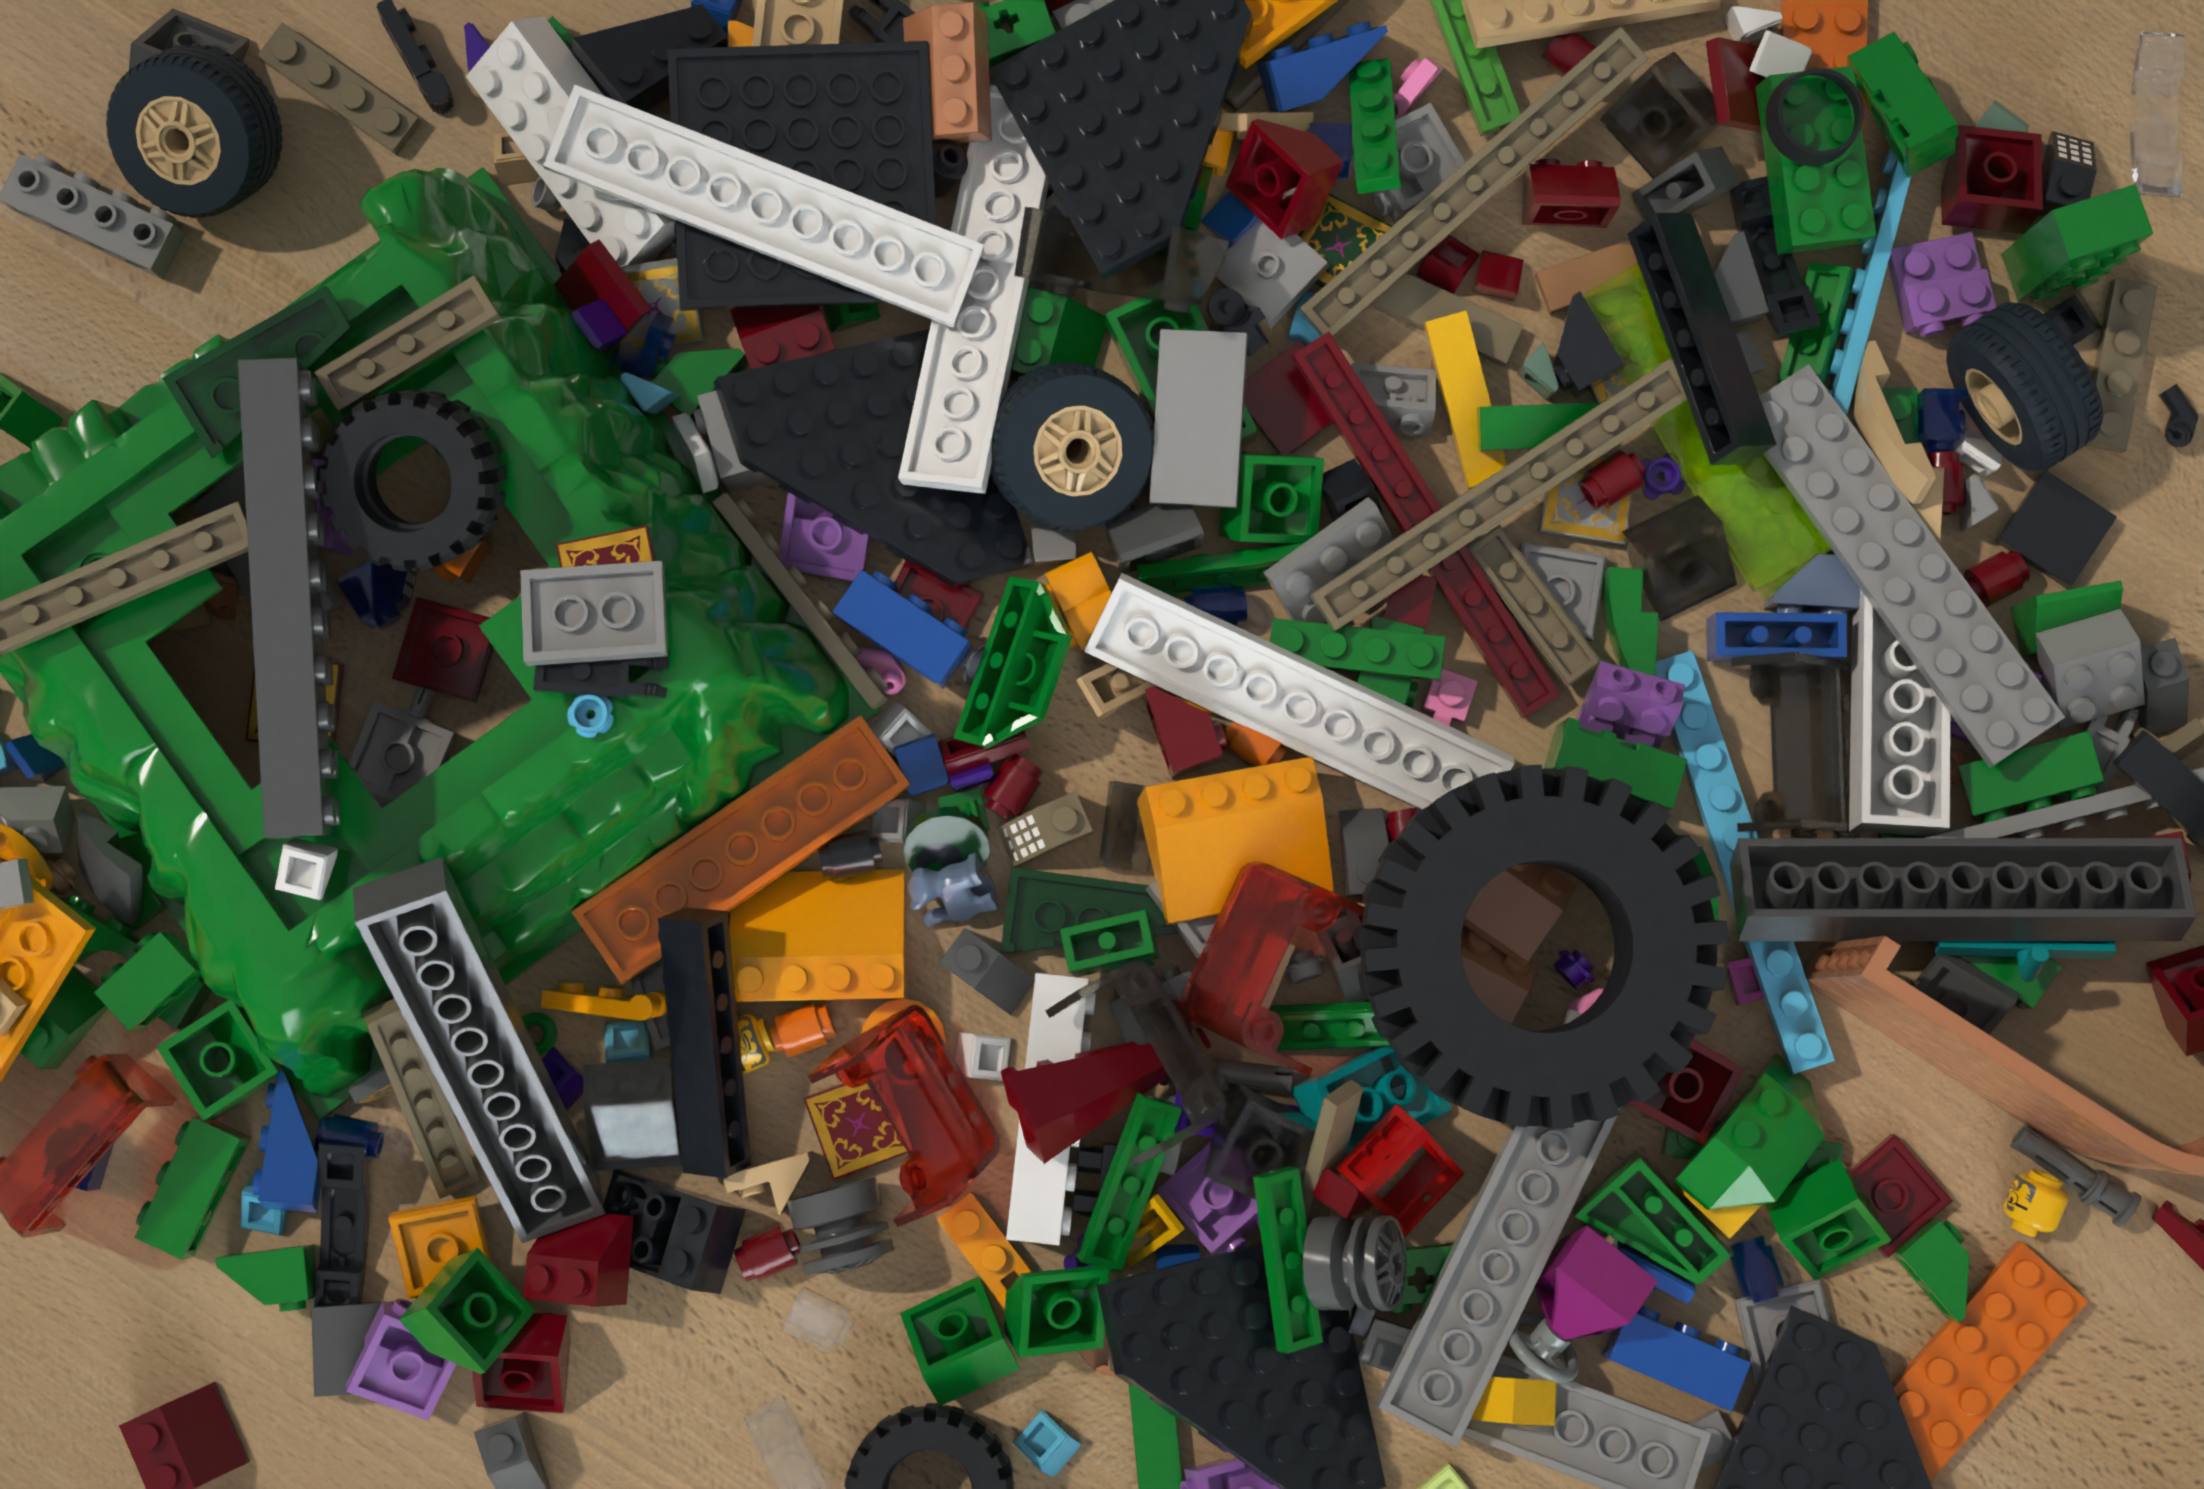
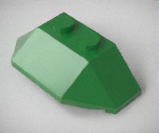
[953,576,1072,748]
[1674,1053,1826,1210]

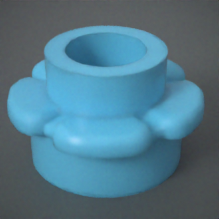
[567,694,614,738]

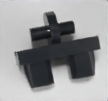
[1207,288,1269,357]
[1072,1143,1117,1217]

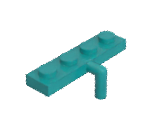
[1934,941,2116,982]

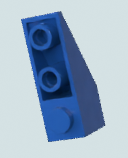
[1257,20,1388,112]
[252,1070,321,1213]

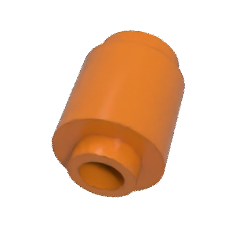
[1224,721,1288,767]
[769,1003,837,1058]

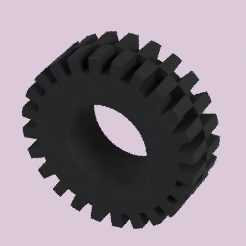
[1356,765,1728,1129]

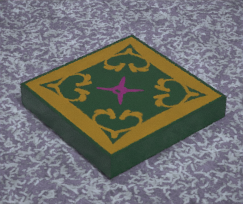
[1299,194,1392,288]

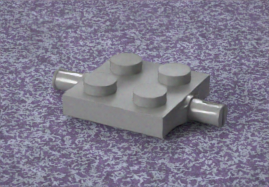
[348,686,457,808]

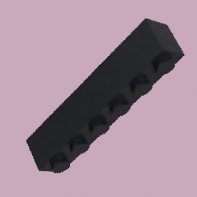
[1628,213,1777,466]
[658,908,751,1178]

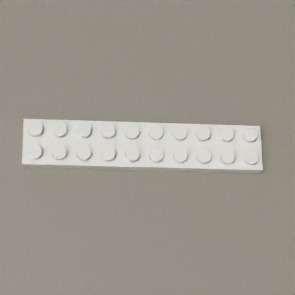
[543,84,984,327]
[898,85,1049,494]
[1084,573,1515,809]

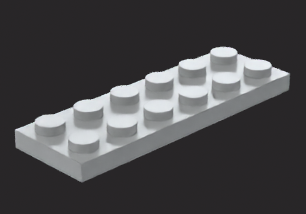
[1463,1355,1712,1489]

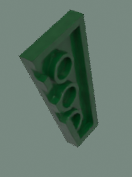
[162,286,352,459]
[1000,867,1177,954]

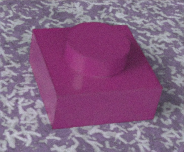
[1724,957,1764,1006]

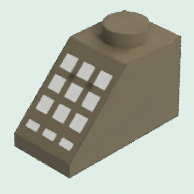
[997,791,1093,867]

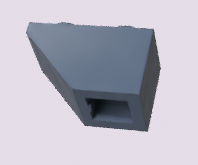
[1764,554,1860,614]

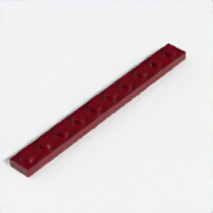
[1291,332,1561,719]

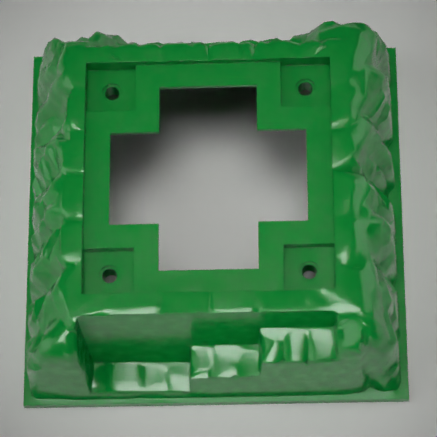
[0,167,883,1120]

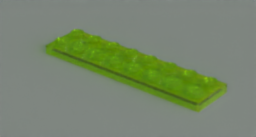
[1583,263,1830,592]

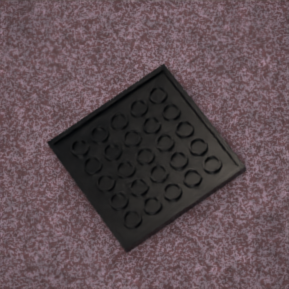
[667,41,936,311]

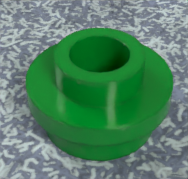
[521,1012,558,1055]

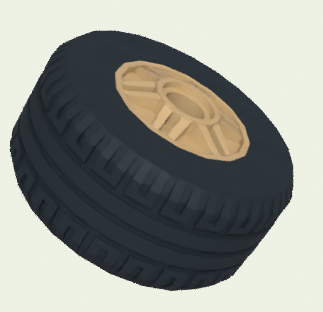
[106,44,283,218]
[1946,302,2103,471]
[990,362,1154,531]

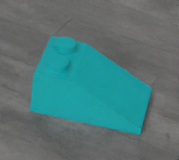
[1291,1046,1452,1157]

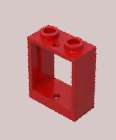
[1335,1104,1465,1237]

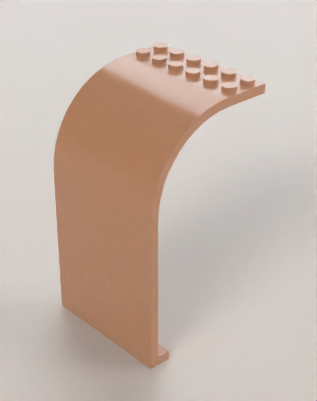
[1804,936,2204,1176]

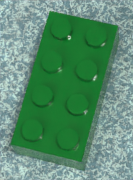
[1755,66,1876,255]
[2001,184,2153,303]
[1105,278,1258,447]

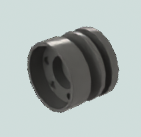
[787,1177,895,1274]
[1303,1215,1407,1311]

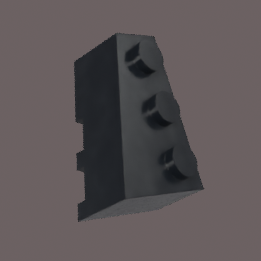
[572,4,728,112]

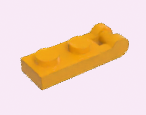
[541,980,667,1021]
[937,1192,1033,1310]

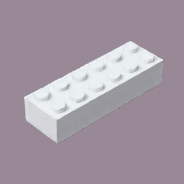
[466,16,676,267]
[1849,589,1950,836]
[1006,973,1096,1245]

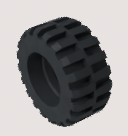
[317,389,508,571]
[844,1403,1015,1489]

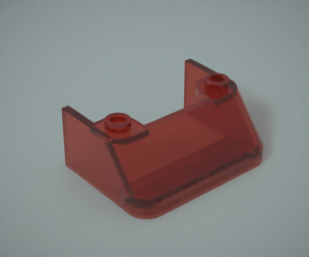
[1181,861,1365,1077]
[808,1005,1000,1227]
[0,1054,177,1238]

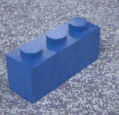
[832,569,972,689]
[1706,612,1847,663]
[1602,1306,1751,1412]

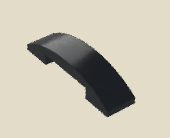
[1729,176,1821,336]
[2113,730,2204,854]
[314,1142,369,1307]

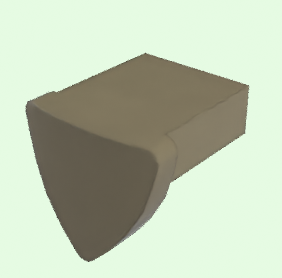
[2129,718,2204,761]

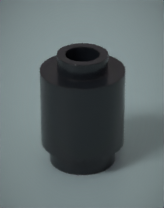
[932,140,968,198]
[818,830,883,880]

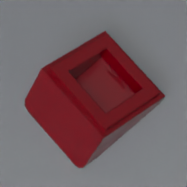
[1417,235,1480,294]
[1473,250,1524,301]
[1312,1168,1371,1218]

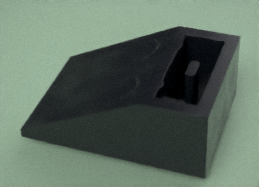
[604,1169,746,1294]

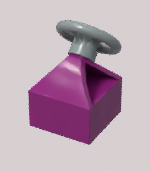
[1508,1226,1658,1383]

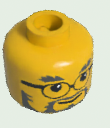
[737,1013,776,1075]
[2003,1168,2069,1237]

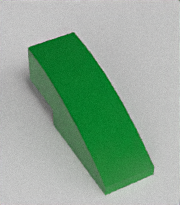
[1477,402,1602,450]
[1602,567,1659,676]

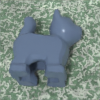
[908,852,998,927]

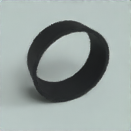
[1765,68,1864,166]

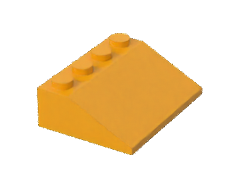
[1137,756,1334,925]
[729,869,907,1002]

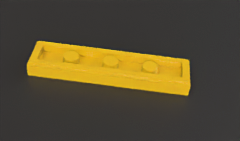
[1423,310,1507,488]

